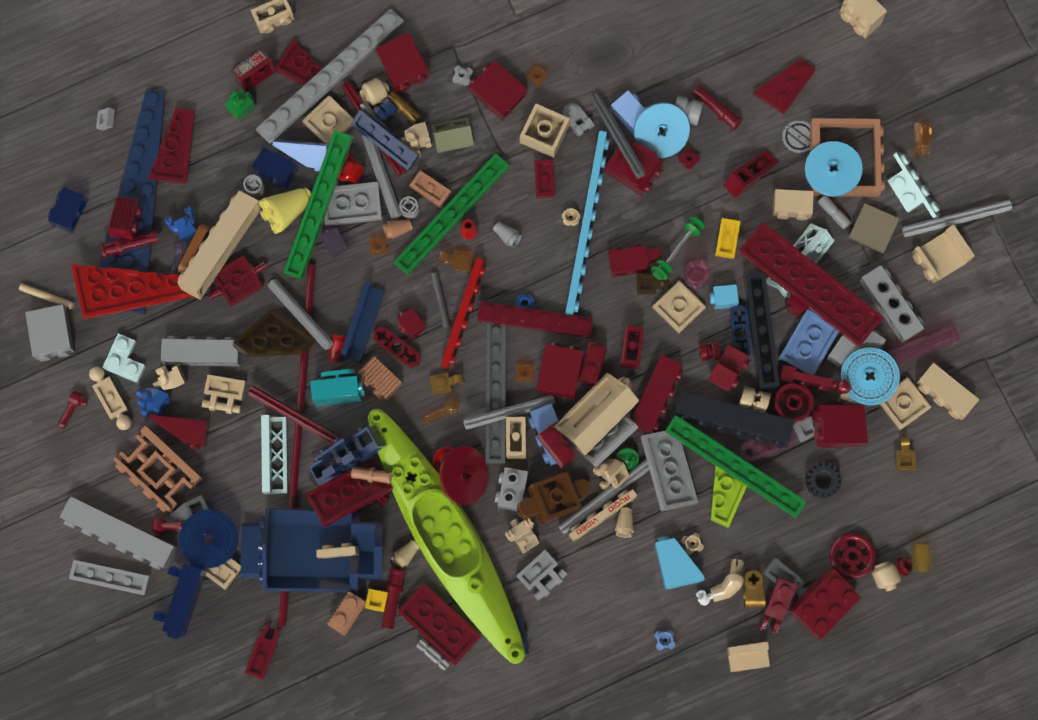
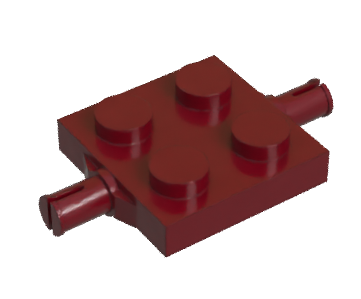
[207,255,267,307]

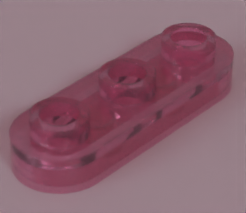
[740,431,796,462]

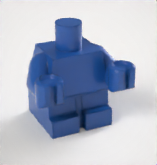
[165,206,197,242]
[136,387,170,417]

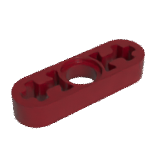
[373,327,421,369]

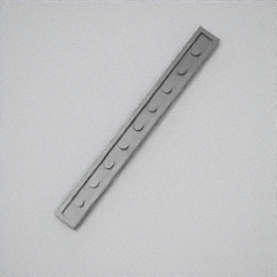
[256,9,404,144]

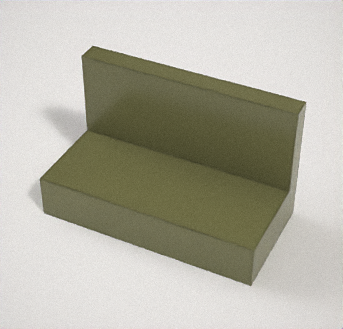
[432,118,474,153]

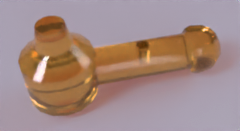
[422,400,460,424]

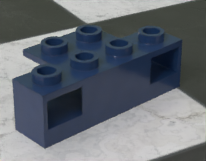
[308,425,387,486]

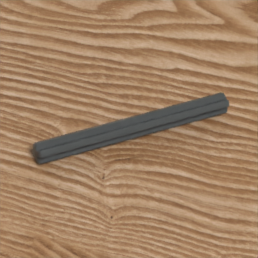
[591,93,646,179]

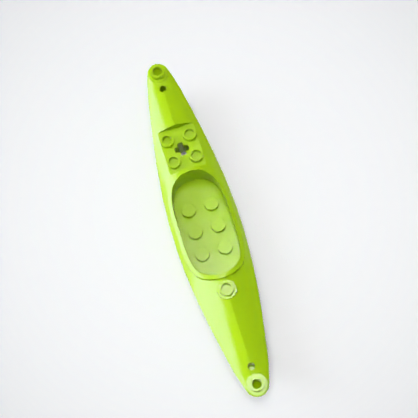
[368,409,525,664]

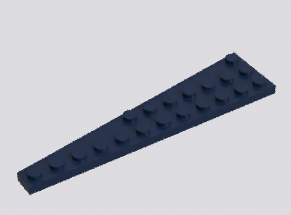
[98,89,165,315]

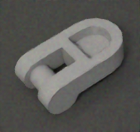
[563,103,594,137]

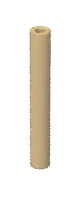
[19,283,74,310]

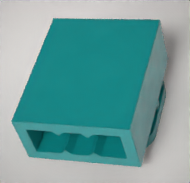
[310,369,365,407]

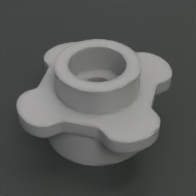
[452,66,473,86]

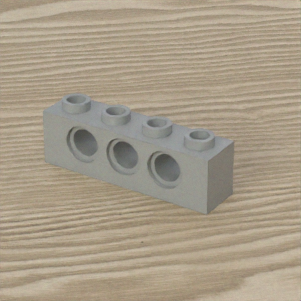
[859,265,924,344]

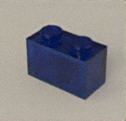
[252,147,298,188]
[48,187,88,234]

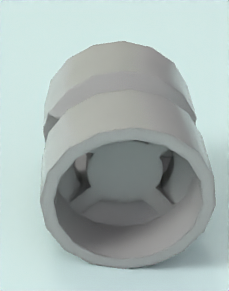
[675,96,703,126]

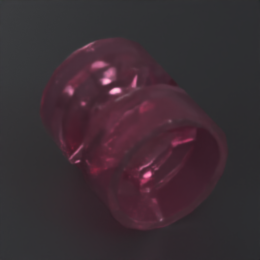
[683,259,710,290]

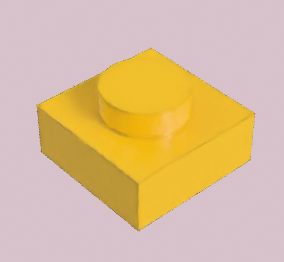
[365,589,388,612]

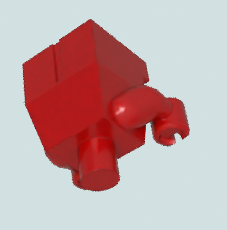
[339,152,365,185]

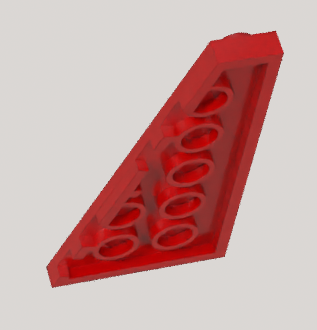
[71,264,194,320]

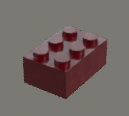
[788,568,862,640]

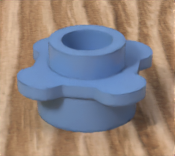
[655,630,675,651]

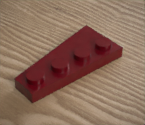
[148,108,194,184]

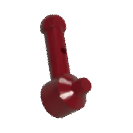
[58,390,88,429]
[151,518,186,538]

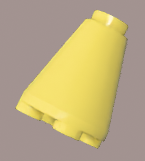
[259,188,311,234]

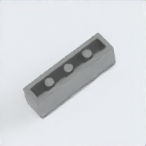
[161,336,241,366]

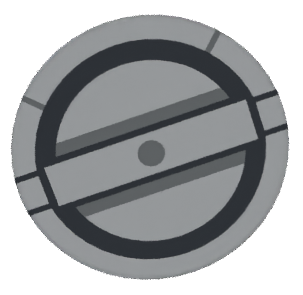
[782,120,810,153]

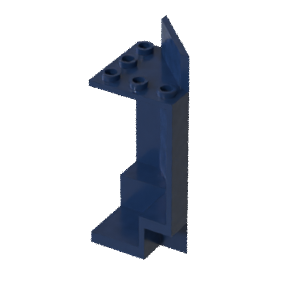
[240,508,383,593]

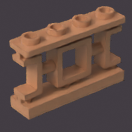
[113,426,203,513]

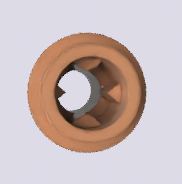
[383,219,412,240]

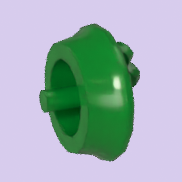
[615,448,639,471]

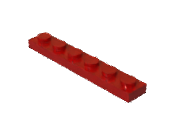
[441,258,487,370]

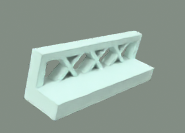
[766,224,834,299]
[261,415,288,494]

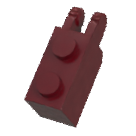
[608,244,662,278]

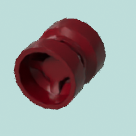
[699,341,721,362]

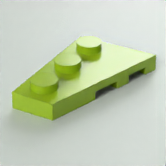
[710,466,747,528]

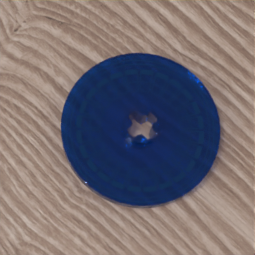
[179,509,238,568]

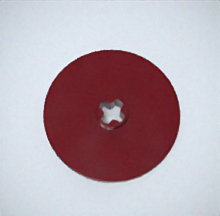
[439,446,488,505]

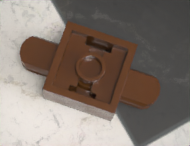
[517,471,590,525]

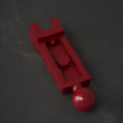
[780,365,851,394]

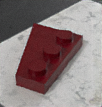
[275,39,324,97]

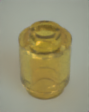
[911,544,932,573]

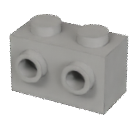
[495,467,528,511]

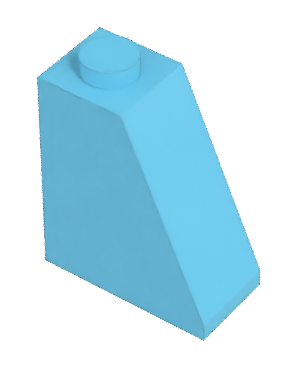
[654,536,705,590]

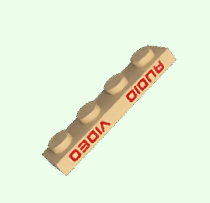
[569,489,637,542]

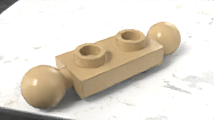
[89,366,132,430]

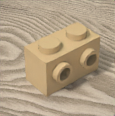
[251,0,294,34]

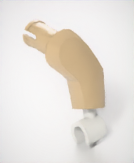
[696,559,744,606]

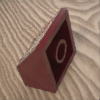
[231,49,276,93]

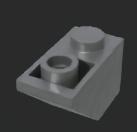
[170,495,213,532]

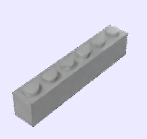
[60,496,177,570]

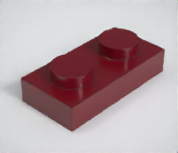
[534,159,555,199]

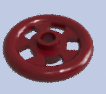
[829,533,876,579]

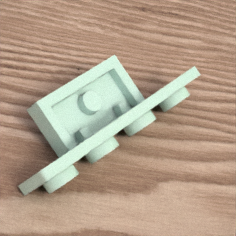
[888,152,941,218]

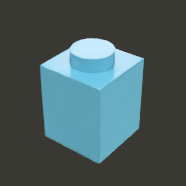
[709,285,739,309]

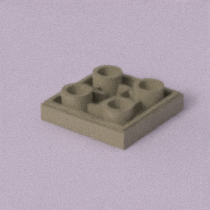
[849,203,899,253]

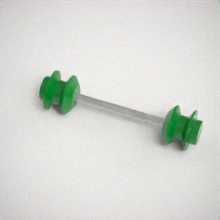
[651,216,705,280]

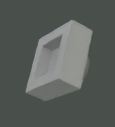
[96,108,115,131]
[794,416,815,442]

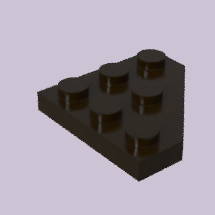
[233,308,315,357]

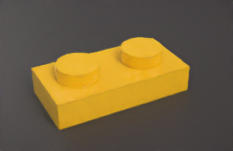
[715,218,741,259]

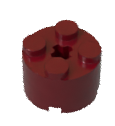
[772,383,814,424]

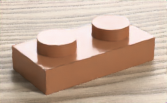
[409,171,451,208]

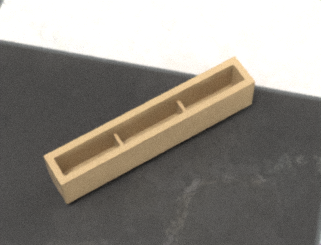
[177,191,261,300]

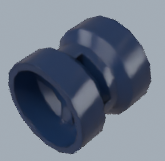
[372,98,398,123]

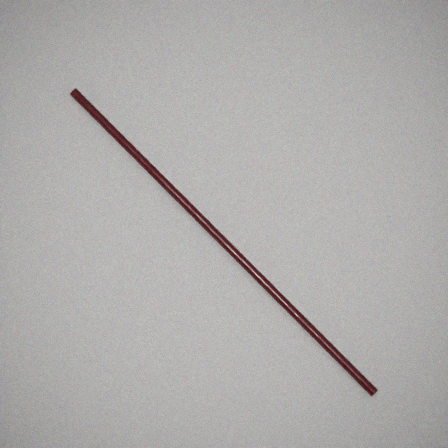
[278,264,316,626]

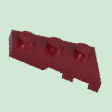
[753,59,816,115]

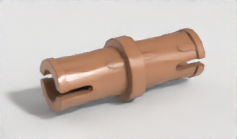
[351,466,392,484]

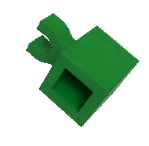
[224,89,256,122]

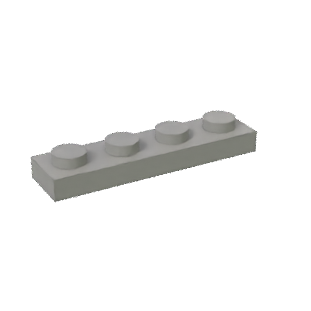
[69,560,150,596]

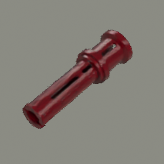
[692,85,743,131]
[100,231,159,259]
[381,569,407,630]

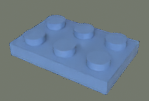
[779,309,838,375]

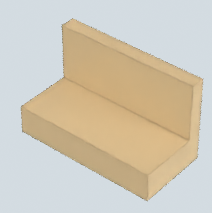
[727,642,770,672]

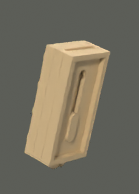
[554,373,639,455]

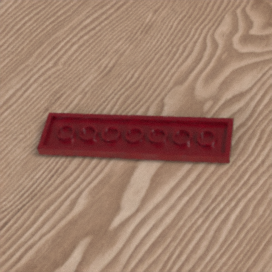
[738,222,884,348]

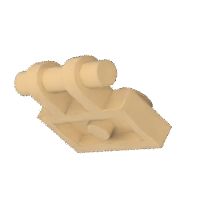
[202,375,246,414]

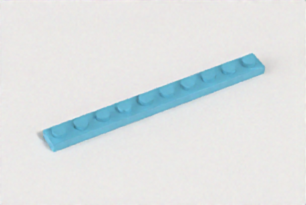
[566,131,610,315]

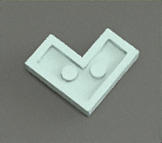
[102,334,146,383]

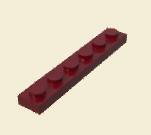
[477,301,593,338]

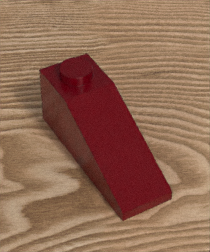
[723,149,779,199]
[149,415,210,450]

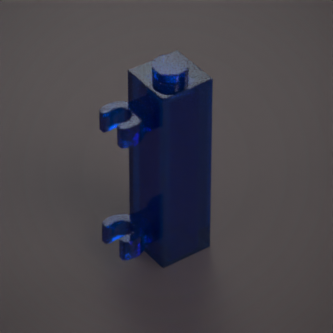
[153,563,207,639]

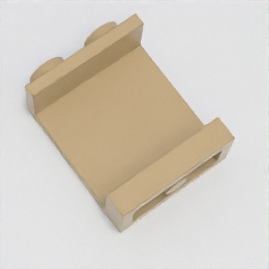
[912,225,975,284]

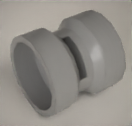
[243,175,265,198]
[399,196,419,219]

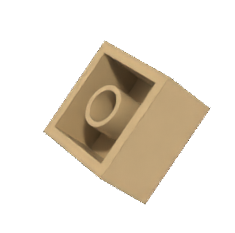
[839,0,887,38]
[520,104,570,158]

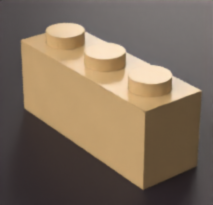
[916,363,979,420]

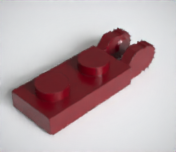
[760,577,798,634]
[245,622,282,680]

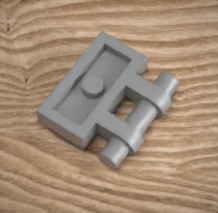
[516,550,567,601]

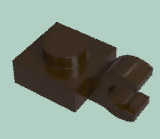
[637,274,669,295]

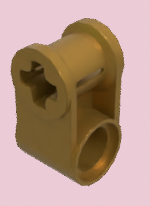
[743,570,765,609]

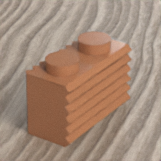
[358,356,403,401]
[327,592,366,636]

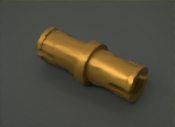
[387,91,421,125]

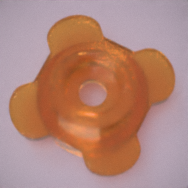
[526,66,548,87]
[369,236,388,256]
[515,363,535,383]

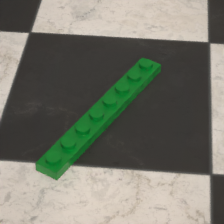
[283,130,353,279]
[394,153,510,276]
[665,415,807,519]

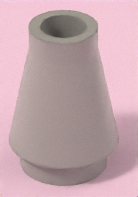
[493,222,522,247]

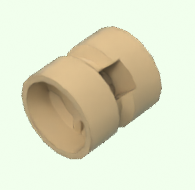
[739,386,771,413]

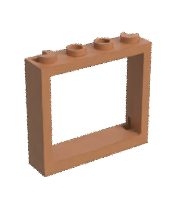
[810,118,885,197]

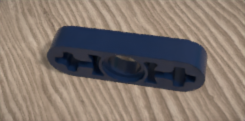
[730,305,751,358]

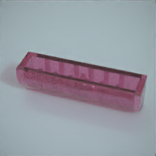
[885,325,961,367]

